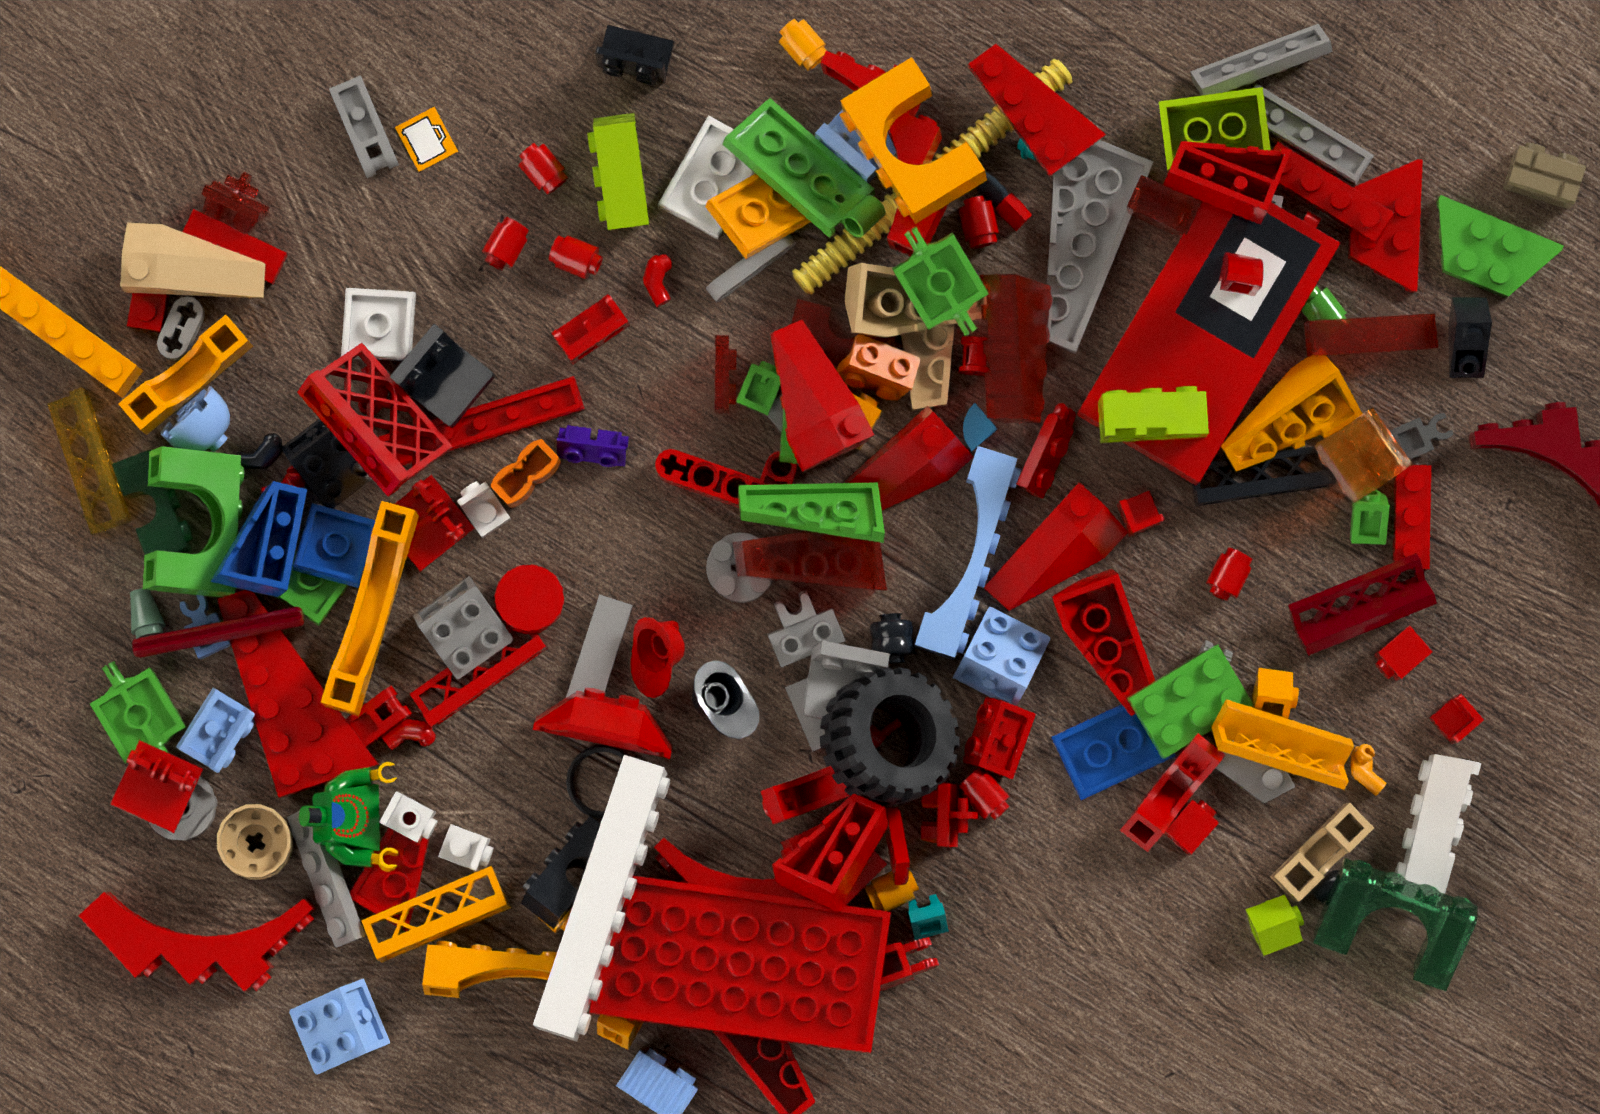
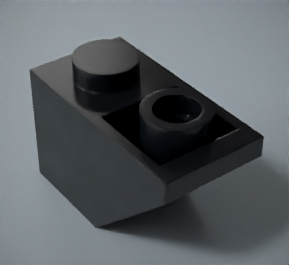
[1448,297,1492,378]

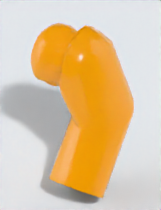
[1350,744,1387,796]

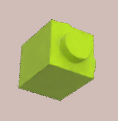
[1245,894,1304,956]

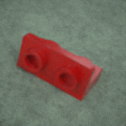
[963,697,1036,780]

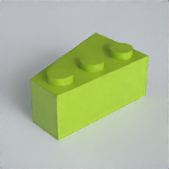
[587,113,649,230]
[1098,386,1209,443]

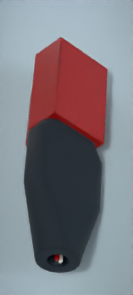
[976,171,1032,232]

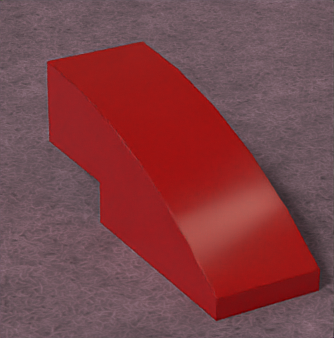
[1219,252,1264,296]

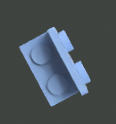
[815,109,896,183]
[953,607,1050,706]
[289,978,390,1074]

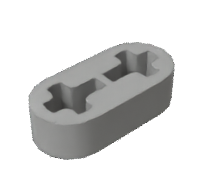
[157,296,205,361]

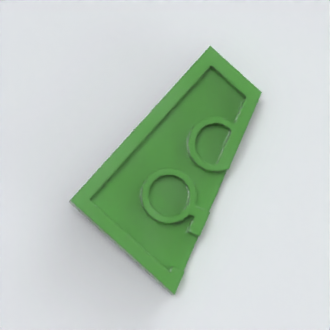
[277,551,349,626]

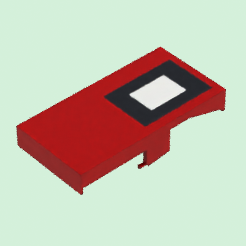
[1077,202,1340,485]

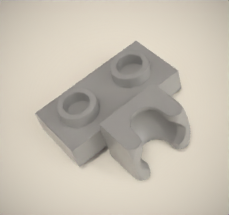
[767,591,846,667]

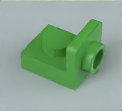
[736,361,781,416]
[1350,489,1390,545]

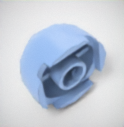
[161,386,230,452]

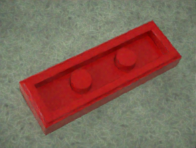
[182,209,288,285]

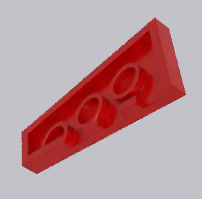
[967,44,1106,177]

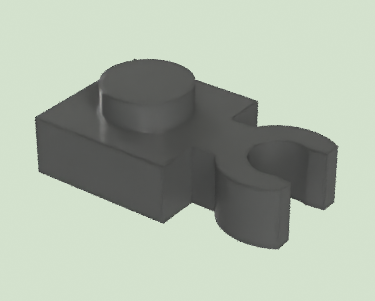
[1387,413,1454,464]

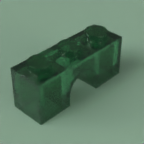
[112,449,193,555]

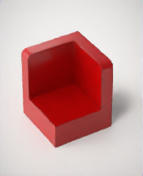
[1116,491,1165,537]
[1429,693,1484,745]

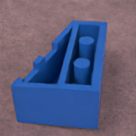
[210,481,307,597]

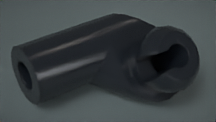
[236,433,283,469]

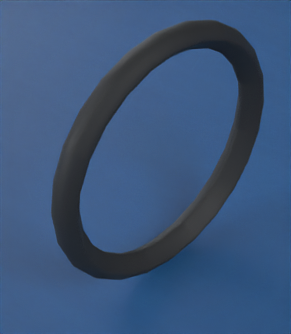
[566,745,630,819]

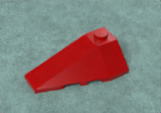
[771,320,874,472]
[843,406,973,510]
[984,482,1128,611]
[1052,568,1155,716]

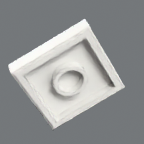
[341,288,416,361]

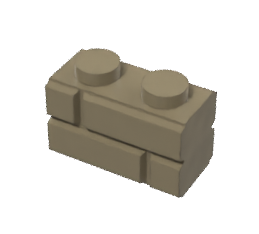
[1503,143,1586,210]

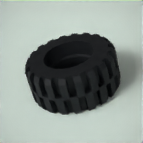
[820,667,960,807]

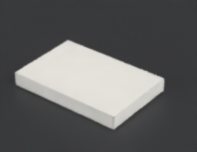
[658,115,756,239]

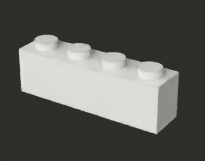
[1394,754,1481,901]

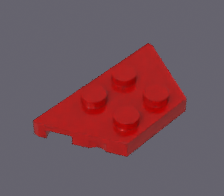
[1348,159,1423,293]

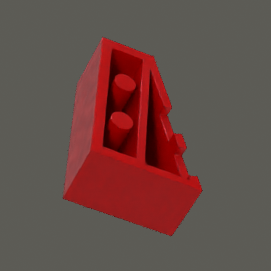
[1163,141,1292,225]

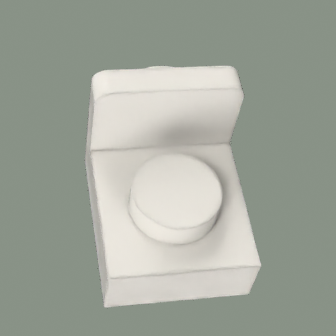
[457,481,511,538]
[438,824,494,871]

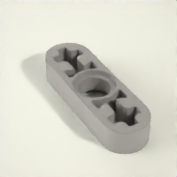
[706,234,796,303]

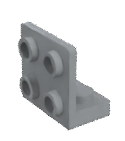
[413,576,513,679]
[803,640,890,727]

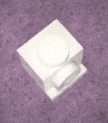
[379,791,438,843]

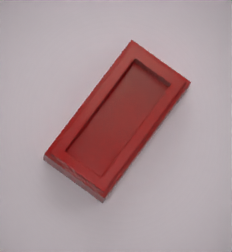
[885,807,910,885]

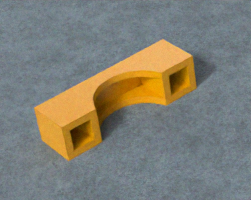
[118,315,254,435]

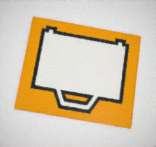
[395,107,458,172]

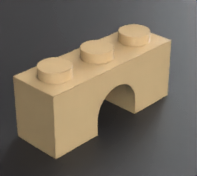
[1270,803,1374,902]

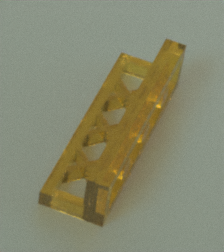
[47,387,132,535]

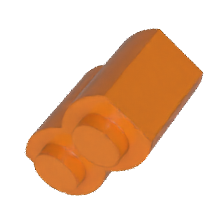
[490,439,561,508]

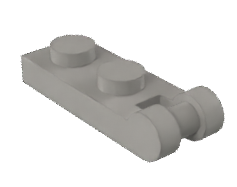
[329,75,399,178]

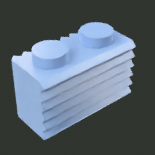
[616,1048,699,1114]

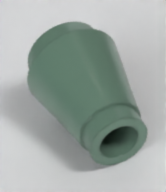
[130,588,166,638]

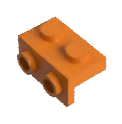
[837,334,920,401]

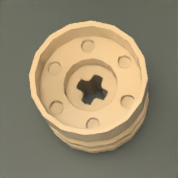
[217,804,293,880]

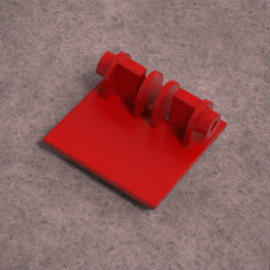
[395,474,475,572]
[111,740,203,833]

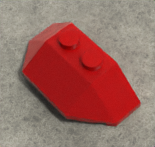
[532,688,673,759]

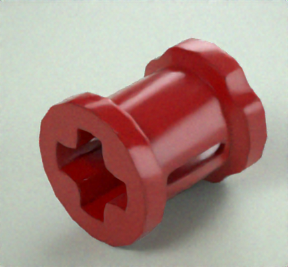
[958,336,991,376]

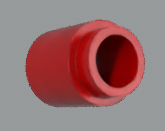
[518,143,568,195]
[958,196,999,249]
[482,217,529,271]
[548,235,603,279]
[1206,547,1253,602]
[959,768,1010,821]

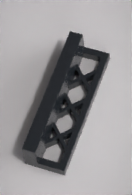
[1192,445,1337,507]

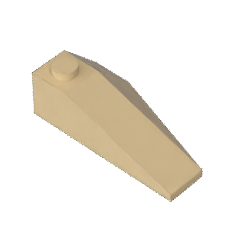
[120,223,265,299]
[844,263,992,337]

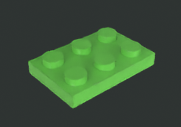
[1127,644,1254,759]

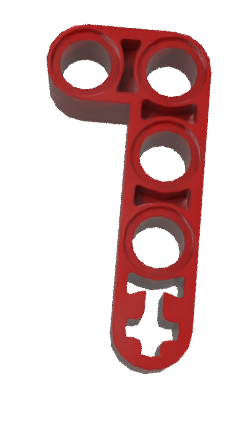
[655,449,797,508]

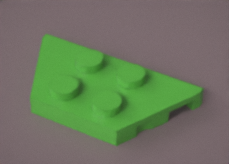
[1436,195,1564,298]

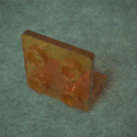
[1315,407,1413,503]

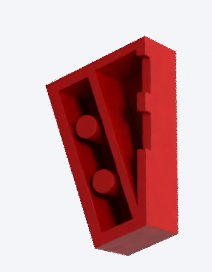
[772,793,889,912]

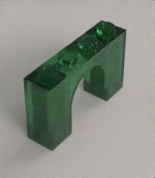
[1313,858,1478,991]

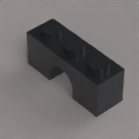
[521,816,600,929]

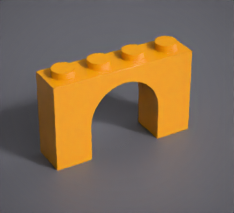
[839,57,987,224]

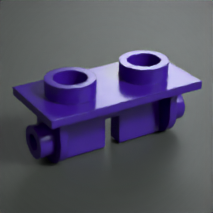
[557,425,629,467]

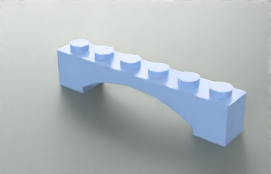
[914,446,1021,660]

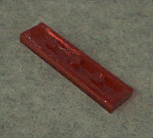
[1304,314,1438,357]

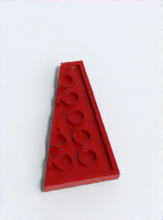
[217,590,380,798]

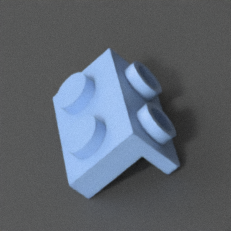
[176,687,255,773]

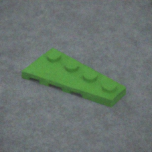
[738,482,885,543]

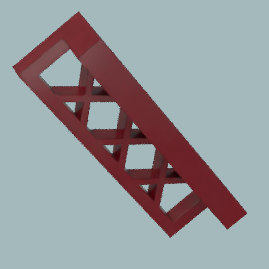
[1288,553,1437,656]

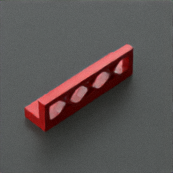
[409,626,548,729]

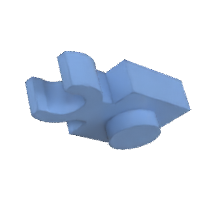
[180,595,231,660]

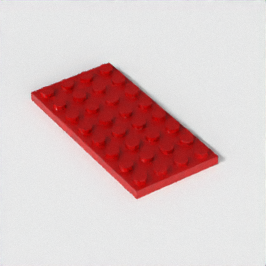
[589,876,891,1054]

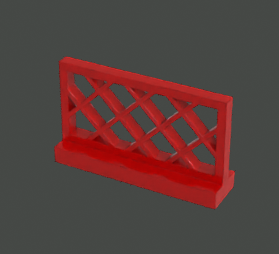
[297,343,453,497]

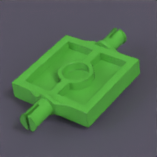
[892,227,989,336]
[90,661,187,764]

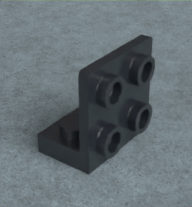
[595,25,675,85]
[390,324,495,428]
[282,418,372,509]

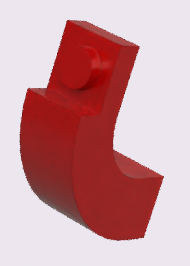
[1120,733,1225,852]
[760,766,850,824]

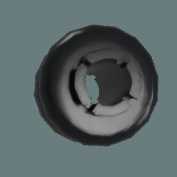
[870,613,915,664]

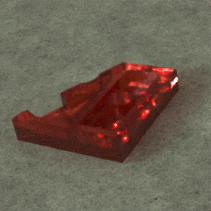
[715,335,737,413]

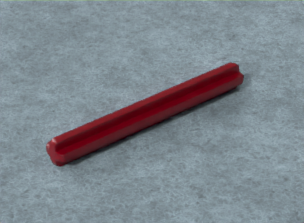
[132,607,304,658]

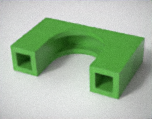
[143,446,244,597]

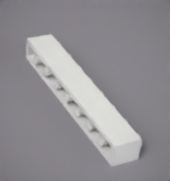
[533,755,670,1042]

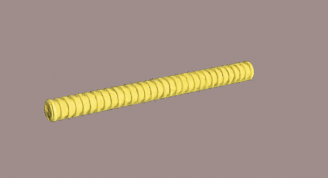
[792,59,1073,295]

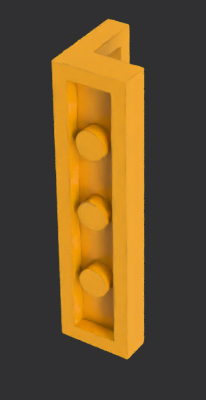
[1211,699,1354,790]
[361,866,511,963]

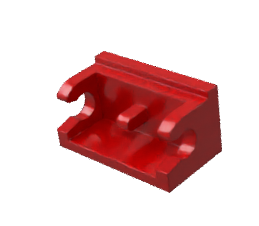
[551,294,630,365]

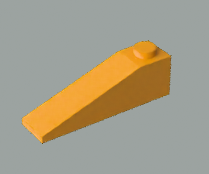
[1221,349,1363,472]

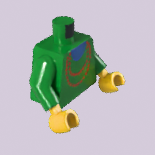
[299,762,398,872]

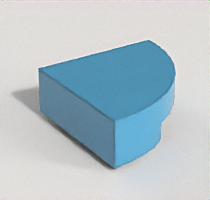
[963,403,998,452]

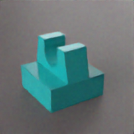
[908,894,949,940]

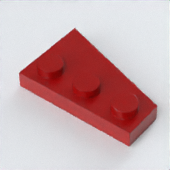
[350,812,430,932]

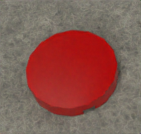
[495,564,564,634]

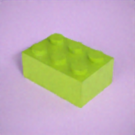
[1159,87,1271,171]

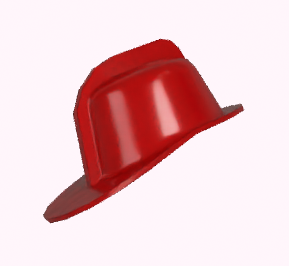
[631,617,685,698]

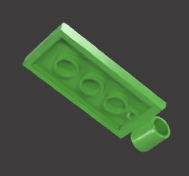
[722,98,886,238]

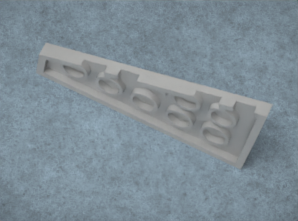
[1043,140,1153,354]

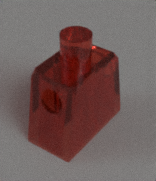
[1126,175,1201,235]

